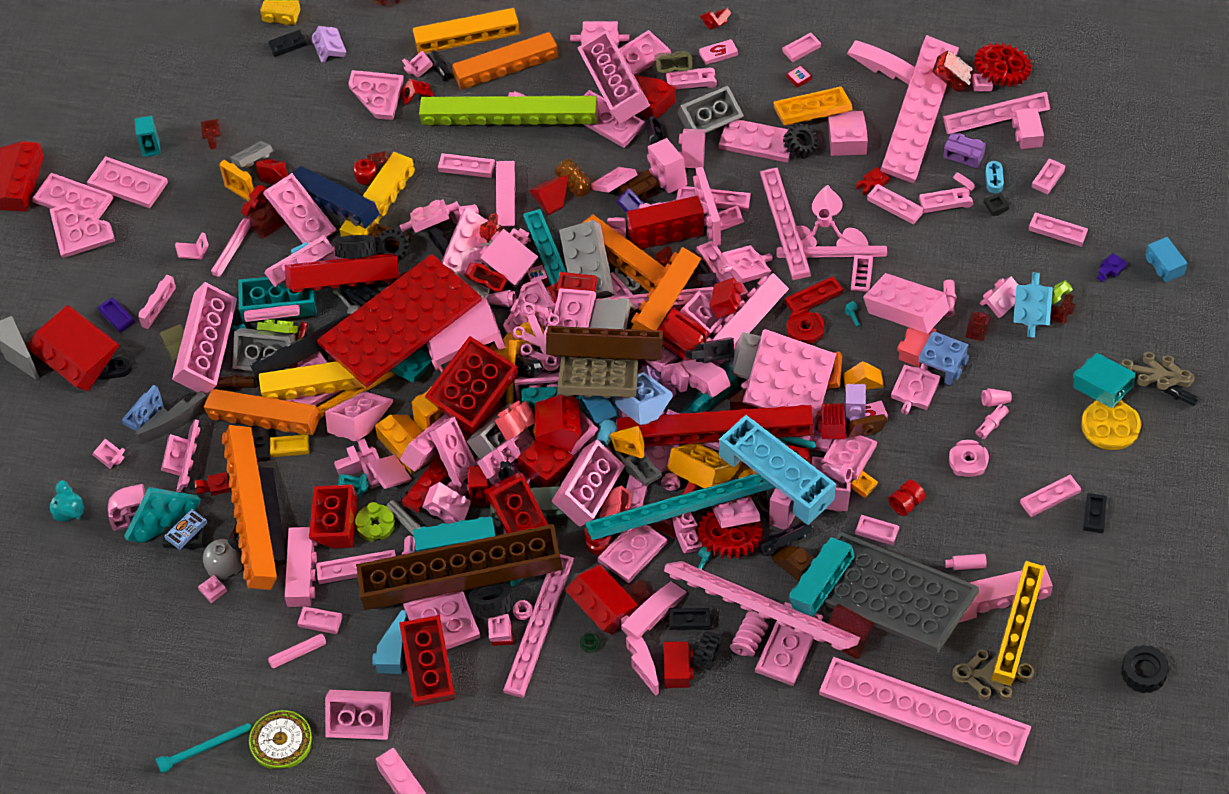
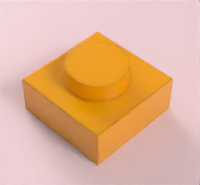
[850,471,878,498]

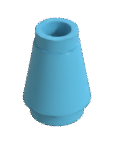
[597,420,617,447]

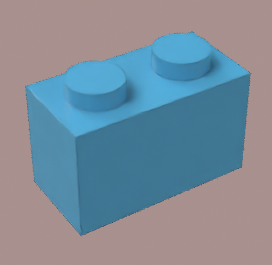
[1146,237,1188,282]

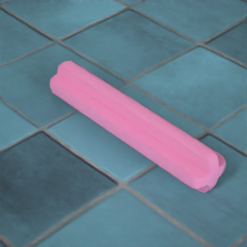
[244,304,300,322]
[268,634,326,668]

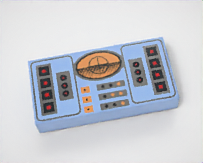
[164,510,207,550]

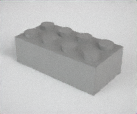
[559,220,615,299]

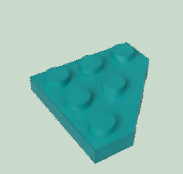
[124,487,201,543]

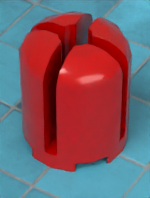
[657,308,707,360]

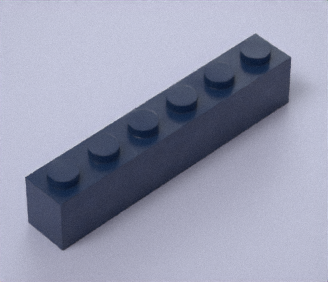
[292,166,380,229]

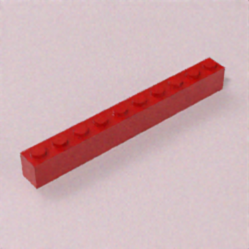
[617,405,814,447]

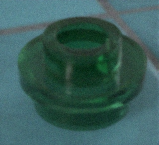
[580,632,600,652]

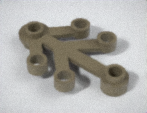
[1120,352,1195,390]
[952,649,1034,701]

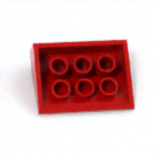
[0,141,44,212]
[26,305,119,391]
[425,336,518,434]

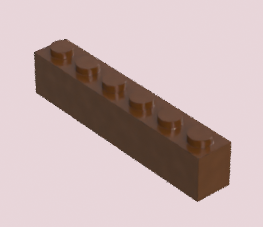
[546,326,663,361]

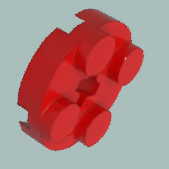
[241,185,268,221]
[786,309,824,344]

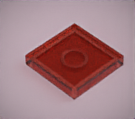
[825,604,874,659]

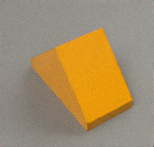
[843,361,884,392]
[610,426,644,458]

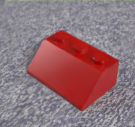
[535,394,581,452]
[309,485,358,548]
[565,565,639,635]

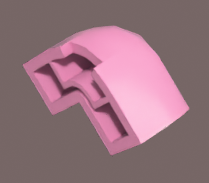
[108,484,145,531]

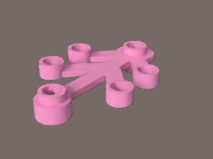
[512,302,560,371]

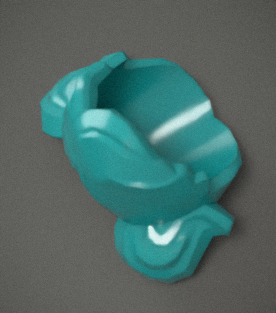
[50,480,84,522]

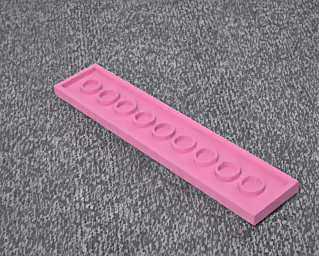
[880,35,959,184]
[664,561,860,650]
[819,657,1031,765]

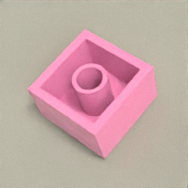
[647,138,688,193]

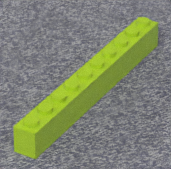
[419,96,599,125]

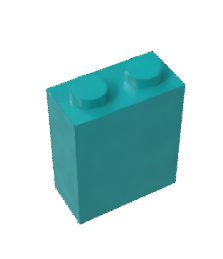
[1073,353,1135,408]

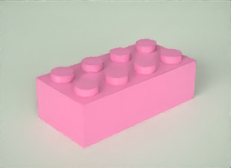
[863,273,950,334]
[552,440,625,527]

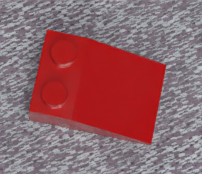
[634,75,676,119]
[484,472,548,533]

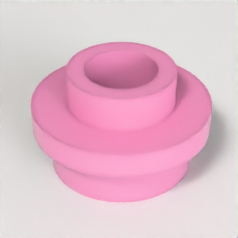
[661,473,681,491]
[513,600,533,620]

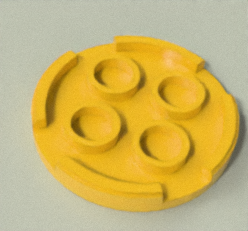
[1081,400,1141,450]

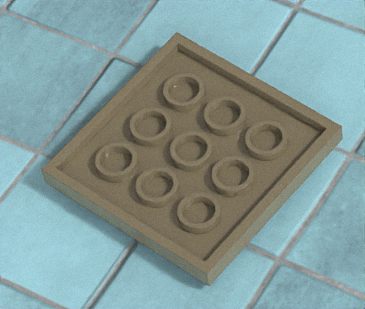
[557,355,638,398]

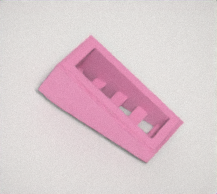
[851,255,873,292]

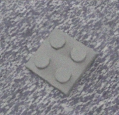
[230,141,273,168]

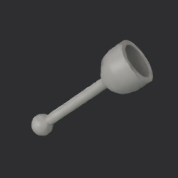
[333,288,360,314]

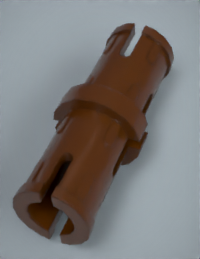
[216,375,255,390]

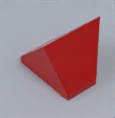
[256,159,288,184]
[529,175,568,216]

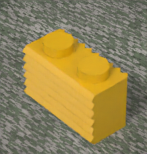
[260,0,301,25]

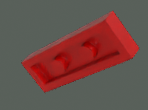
[785,276,843,313]

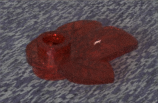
[479,213,503,243]

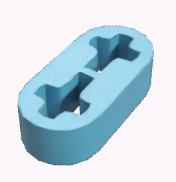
[985,161,1004,194]

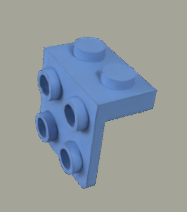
[918,332,969,385]
[122,385,164,431]

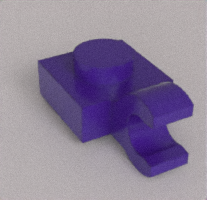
[1097,253,1127,282]

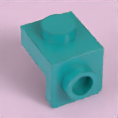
[338,474,369,499]

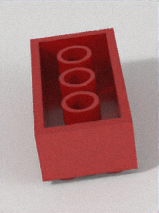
[627,195,704,249]
[399,615,455,707]

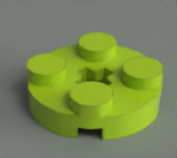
[1051,280,1073,305]
[355,502,395,542]

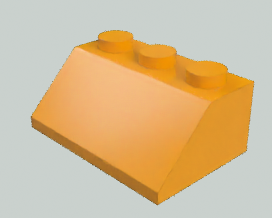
[375,415,439,475]
[667,443,740,489]

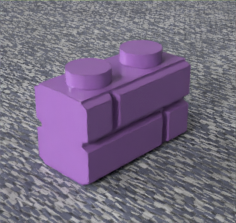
[943,133,986,168]

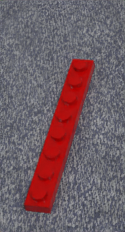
[402,400,503,513]

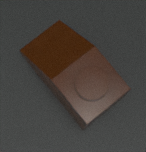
[772,546,814,582]

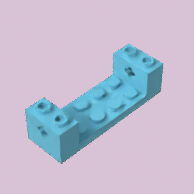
[719,415,836,525]

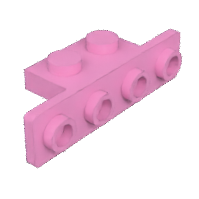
[161,419,200,492]

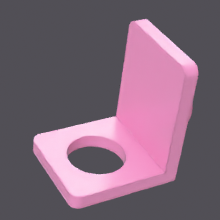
[175,233,208,260]

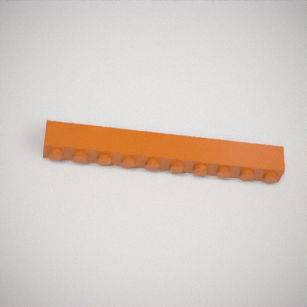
[222,425,277,590]

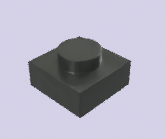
[984,193,1009,216]

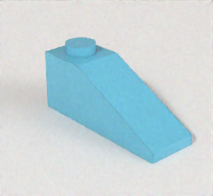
[373,610,408,674]

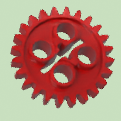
[974,42,1032,87]
[698,511,763,559]

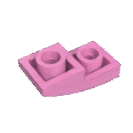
[672,512,702,554]

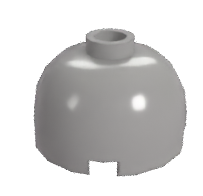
[203,539,243,580]

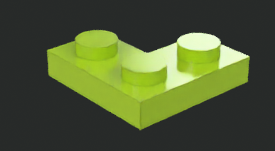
[257,319,299,334]

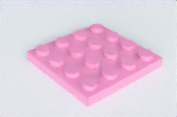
[743,329,836,426]

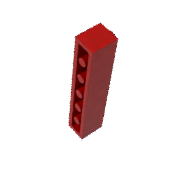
[285,253,399,292]

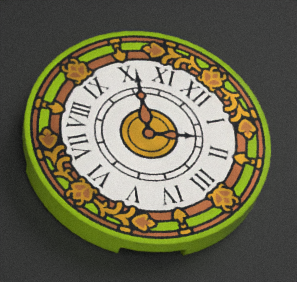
[249,710,312,769]

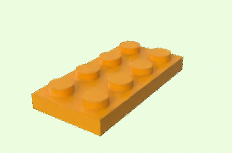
[773,87,852,125]

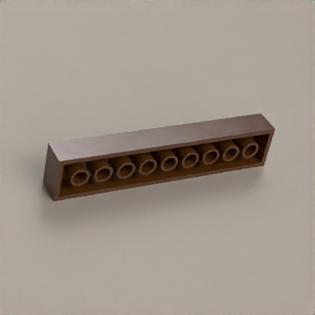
[356,524,563,610]

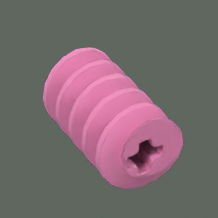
[730,611,768,657]

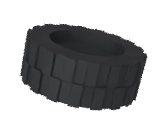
[334,235,376,259]
[468,582,515,618]
[1121,645,1169,693]

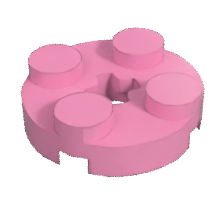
[949,440,989,477]

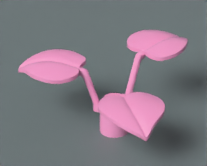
[796,185,869,247]

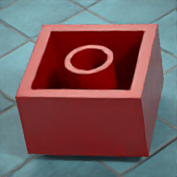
[518,441,574,487]

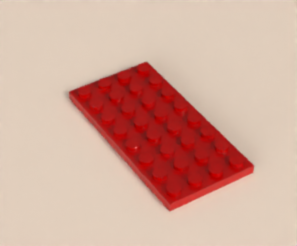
[317,254,482,388]

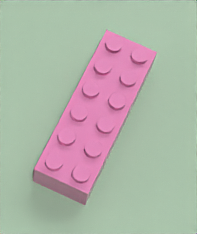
[578,30,650,124]
[172,282,237,395]

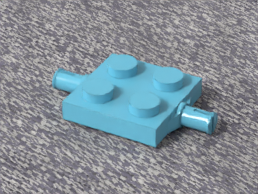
[1013,272,1053,337]

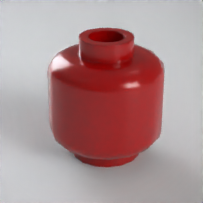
[353,158,378,185]

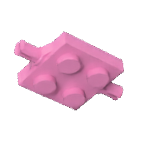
[570,21,630,45]
[400,199,460,233]
[719,245,773,284]
[891,363,941,415]

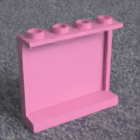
[426,297,505,373]

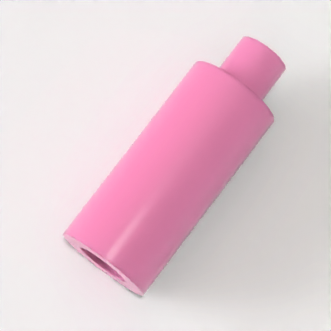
[945,554,986,570]

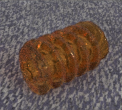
[555,158,591,197]

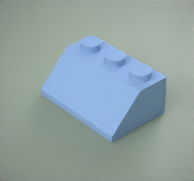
[612,372,673,425]

